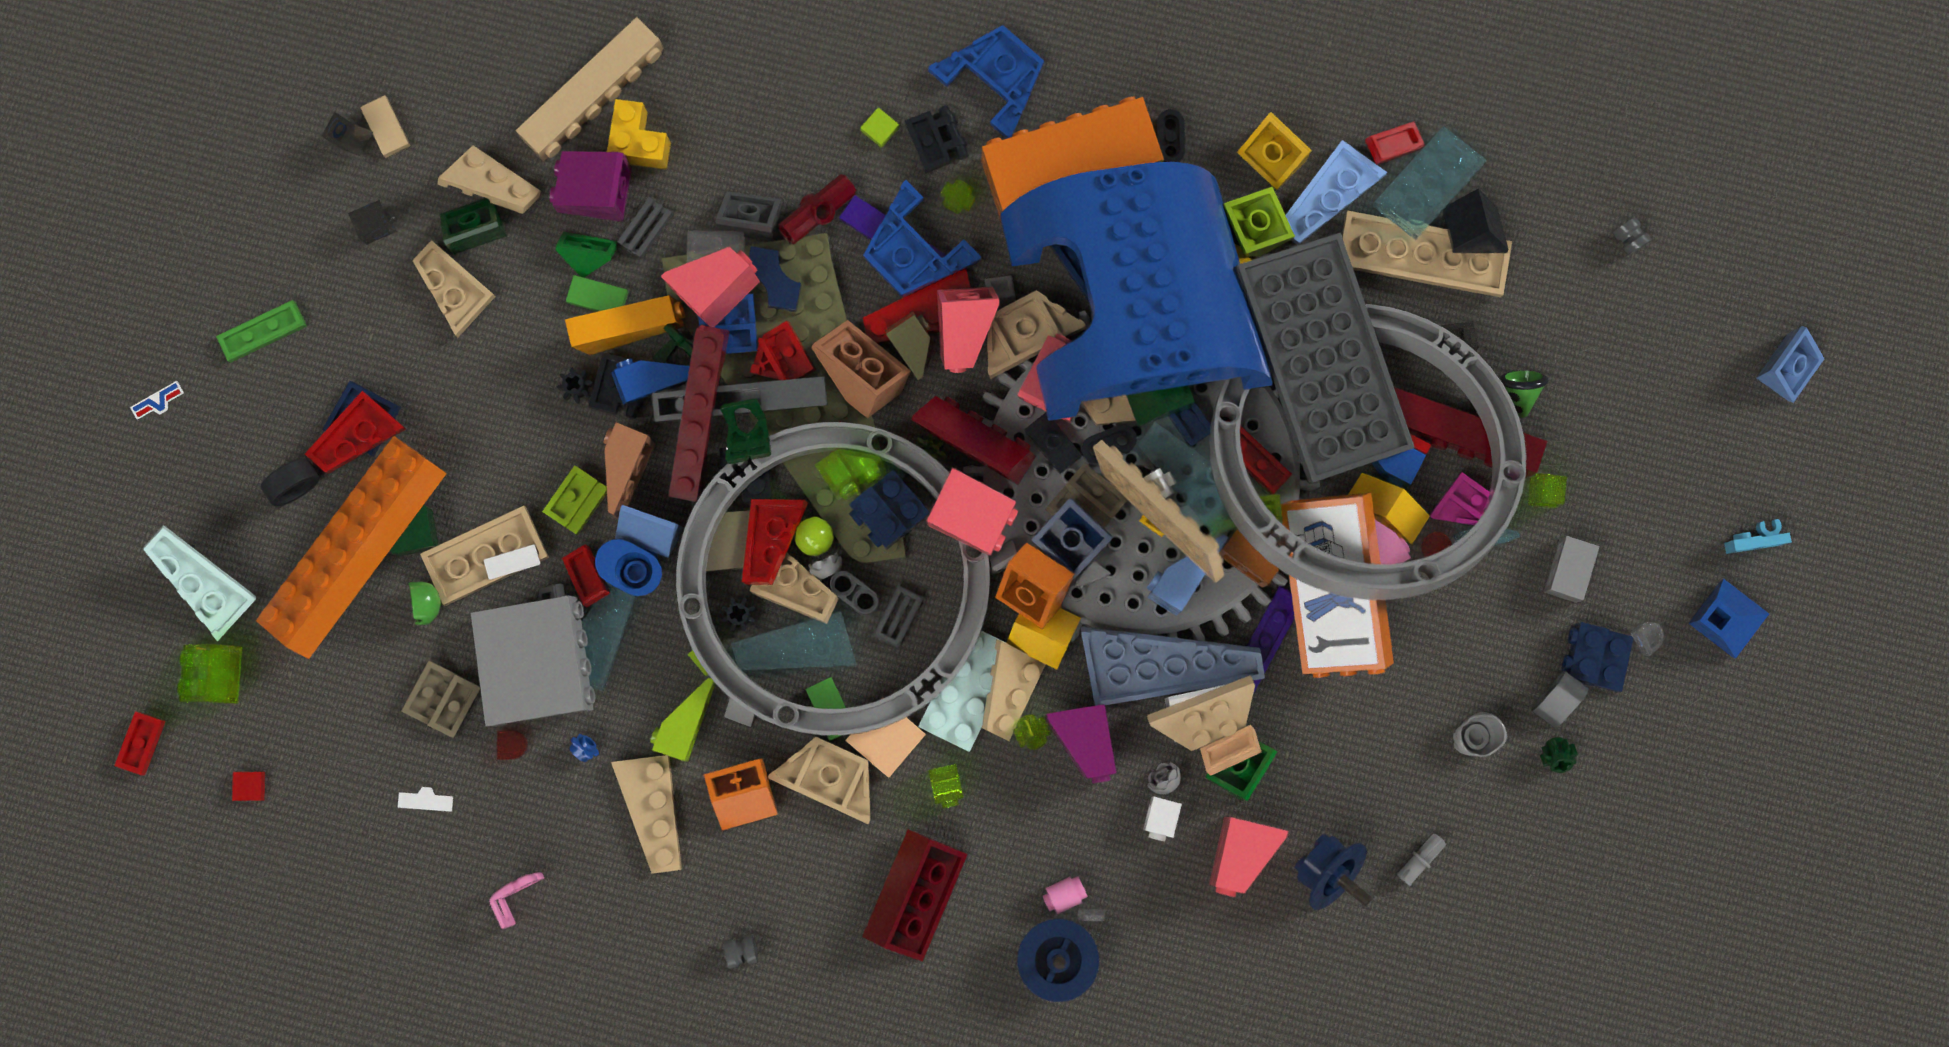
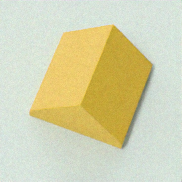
[1237,112,1312,190]
[1006,608,1081,669]

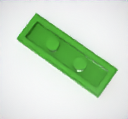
[216,300,307,363]

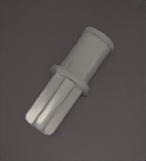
[1396,834,1446,886]

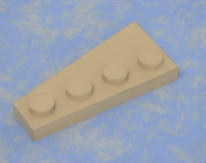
[611,755,682,873]

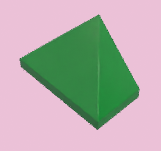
[556,231,618,278]

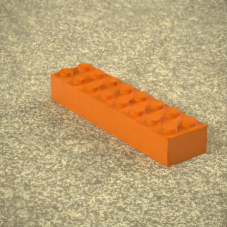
[256,436,447,659]

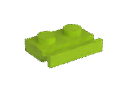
[542,465,607,535]

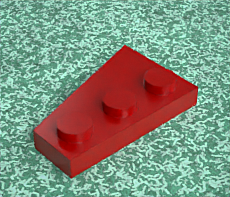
[305,391,406,474]
[742,499,808,585]

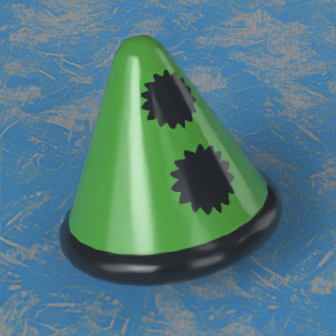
[1499,371,1548,418]

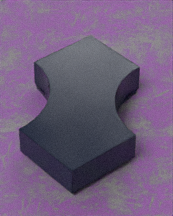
[749,246,801,312]

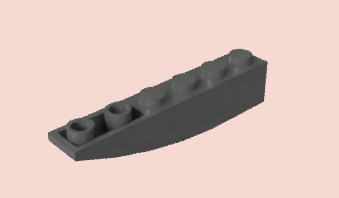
[652,377,828,422]

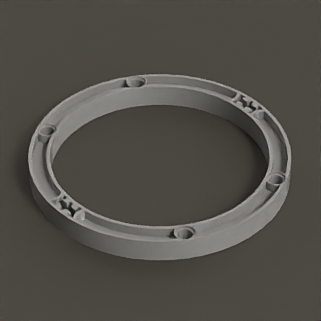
[1209,304,1526,600]
[676,422,990,735]

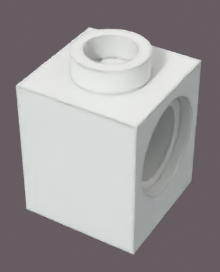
[1143,797,1182,842]

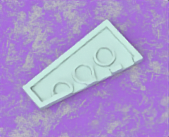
[143,525,256,641]

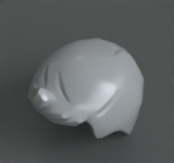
[1453,712,1507,757]

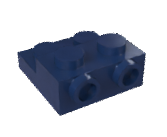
[849,470,930,550]
[1562,622,1634,692]

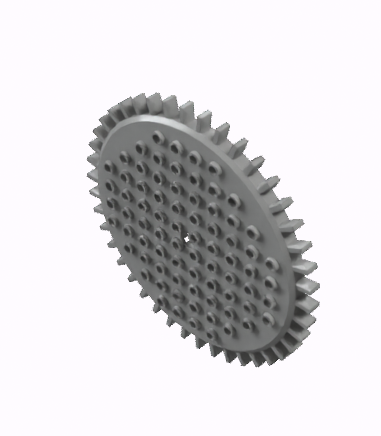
[963,311,1320,642]

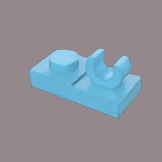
[1724,519,1792,554]

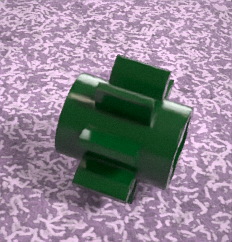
[1540,737,1578,773]

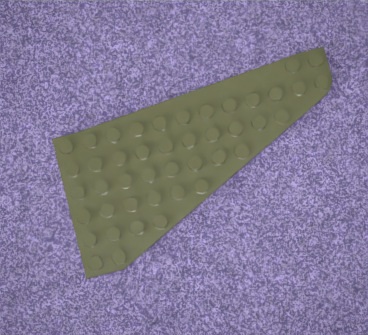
[662,233,906,564]

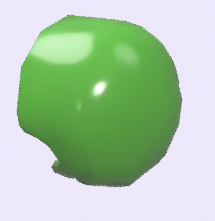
[408,582,441,625]

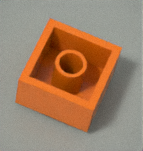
[995,542,1074,629]

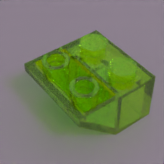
[815,449,884,501]
[177,644,242,704]

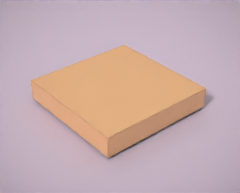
[845,697,926,778]

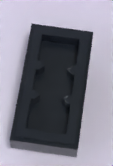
[1024,412,1082,474]

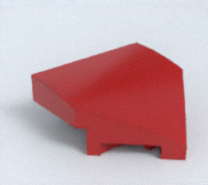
[750,320,816,380]

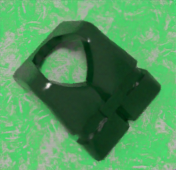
[653,324,693,366]
[721,398,771,464]

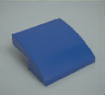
[698,293,758,354]

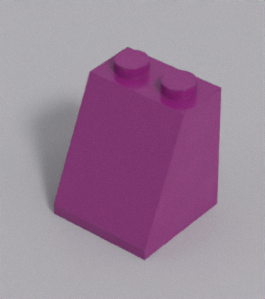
[550,151,632,222]
[1045,704,1117,783]

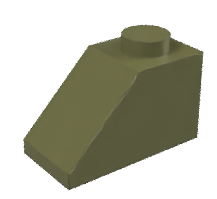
[885,311,931,380]

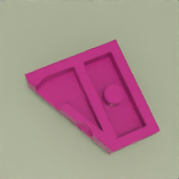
[1429,472,1490,525]

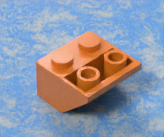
[704,759,778,830]

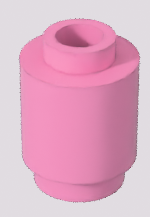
[1042,876,1087,915]

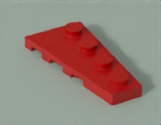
[863,268,970,345]

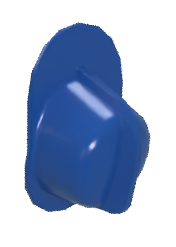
[595,539,662,596]

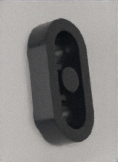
[1156,109,1185,162]
[1081,425,1137,465]

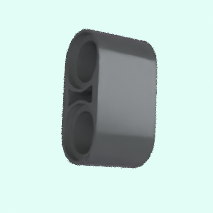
[830,571,879,616]
[1532,671,1589,728]

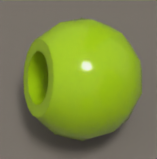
[794,517,834,556]

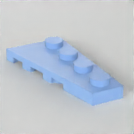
[1286,140,1387,245]

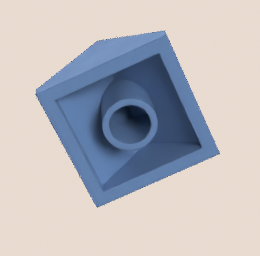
[1756,326,1824,403]
[615,505,684,558]

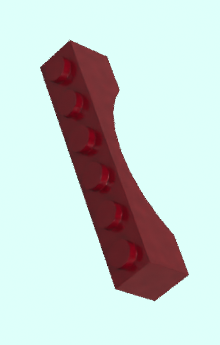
[669,325,730,502]

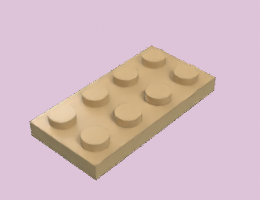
[420,506,549,606]

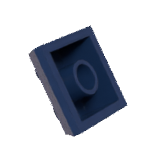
[1032,497,1113,579]

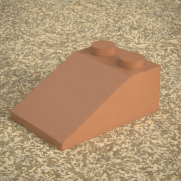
[812,320,911,419]
[604,422,656,519]

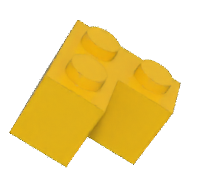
[607,99,671,169]
[1348,473,1430,544]

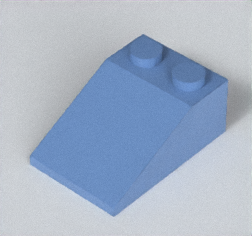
[1147,535,1228,616]

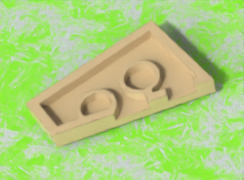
[438,145,541,214]
[413,240,496,338]
[749,553,839,624]
[982,639,1046,741]

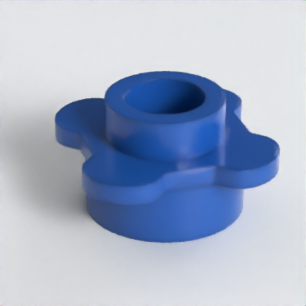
[570,734,599,762]

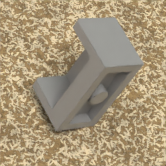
[1544,536,1600,603]

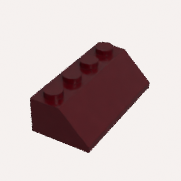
[911,396,1036,485]
[862,829,968,962]

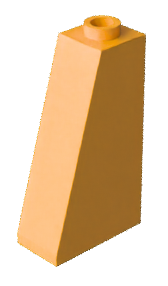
[565,295,685,355]

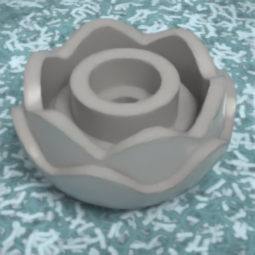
[808,552,842,580]
[1148,762,1181,794]

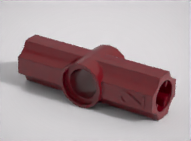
[778,174,857,245]

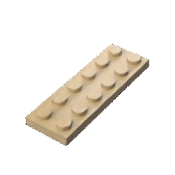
[1342,211,1512,297]
[1093,440,1224,583]

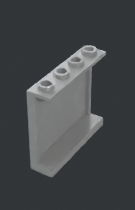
[471,596,595,727]

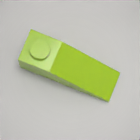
[650,677,716,762]

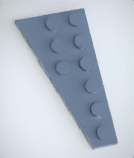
[1080,626,1265,706]

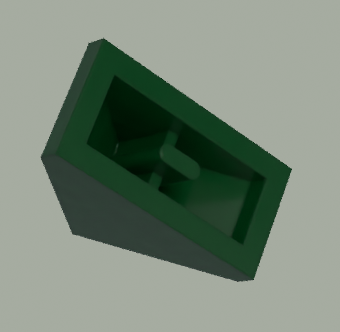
[390,505,438,556]

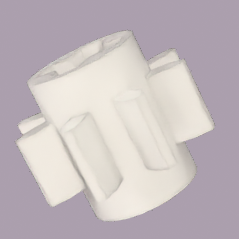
[1143,468,1177,498]

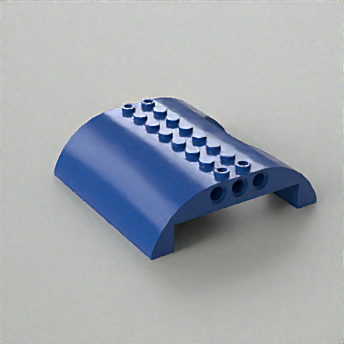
[1000,162,1273,421]

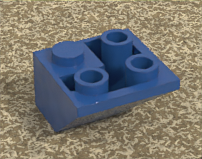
[1689,579,1769,659]

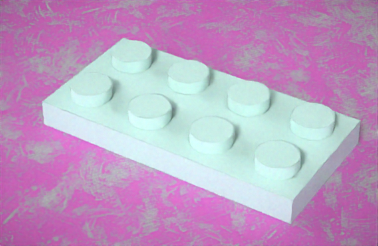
[918,631,1006,752]

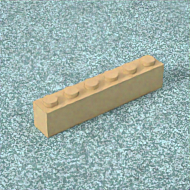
[516,17,663,161]

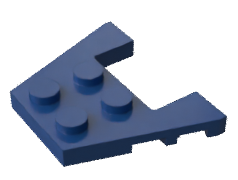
[928,25,1044,139]
[863,180,981,297]

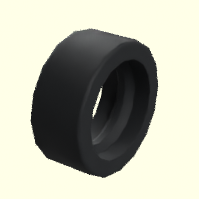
[261,458,320,507]

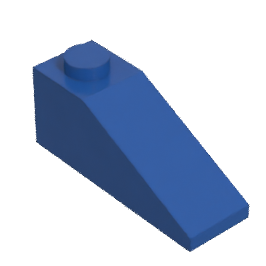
[611,359,690,405]
[1372,448,1426,488]

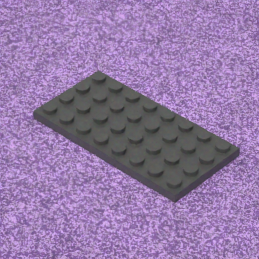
[1235,233,1415,484]

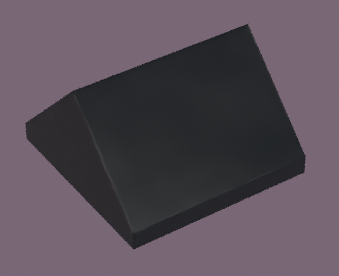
[1442,188,1509,253]

